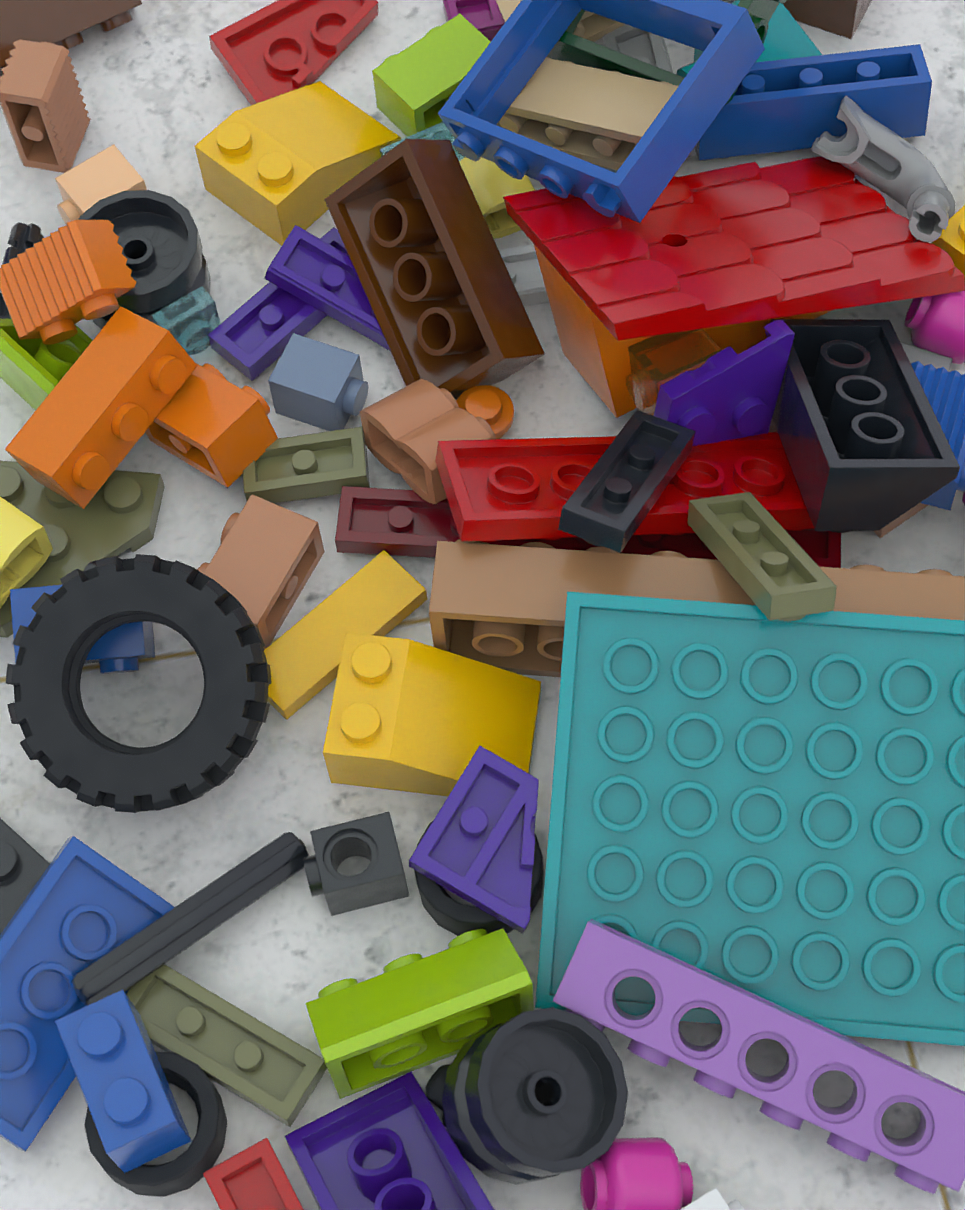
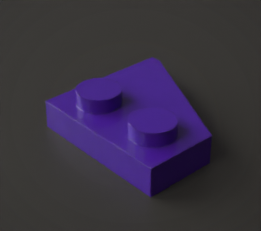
[409,746,539,934]

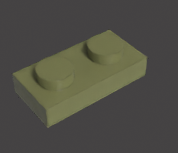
[243,427,370,504]

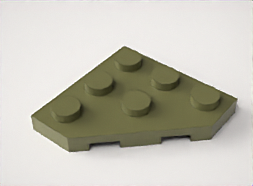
[0,460,165,638]

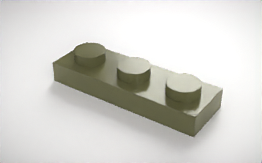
[687,492,837,621]
[126,964,327,1127]

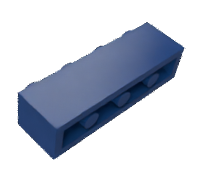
[696,44,932,160]

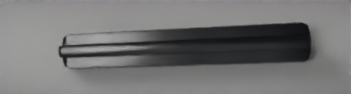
[72,832,309,1006]

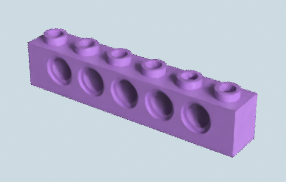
[553,919,965,1194]

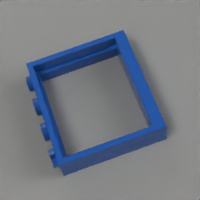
[438,0,765,223]

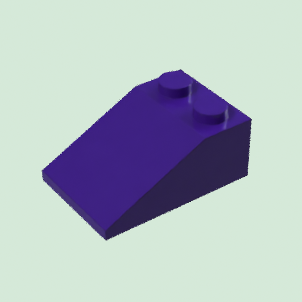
[285,1071,494,1210]

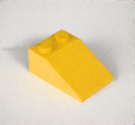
[194,81,401,246]
[323,632,541,796]

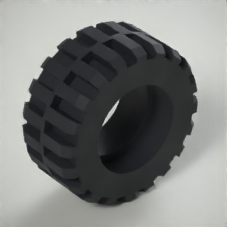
[6,554,272,813]

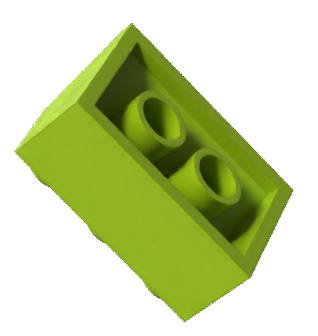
[305,928,534,1099]

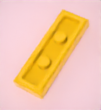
[264,550,428,720]

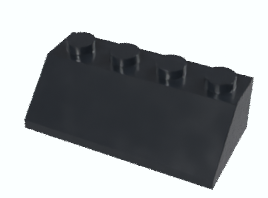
[770,319,960,533]

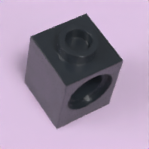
[303,812,409,916]

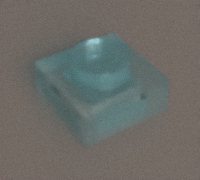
[152,286,221,355]

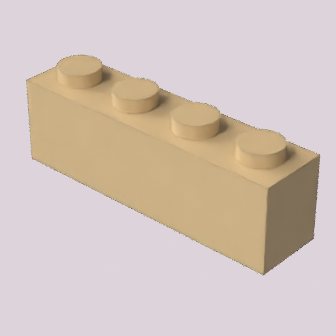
[497,58,678,170]

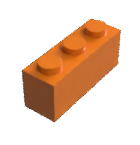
[5,306,198,509]

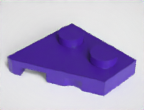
[653,320,795,446]

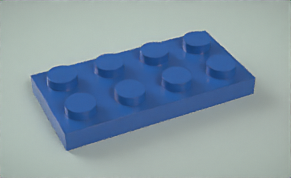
[0,836,174,1151]

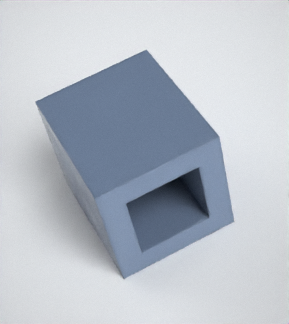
[268,333,368,431]

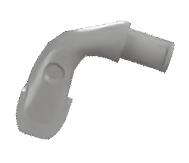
[811,96,955,242]

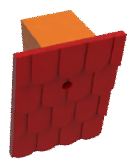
[503,156,965,418]

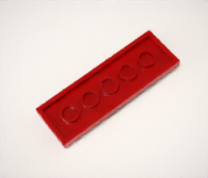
[435,432,814,542]

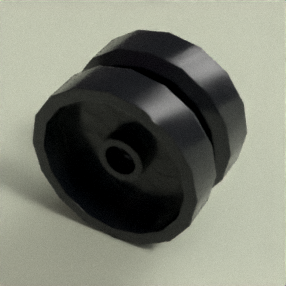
[78,190,210,336]
[442,1007,628,1184]

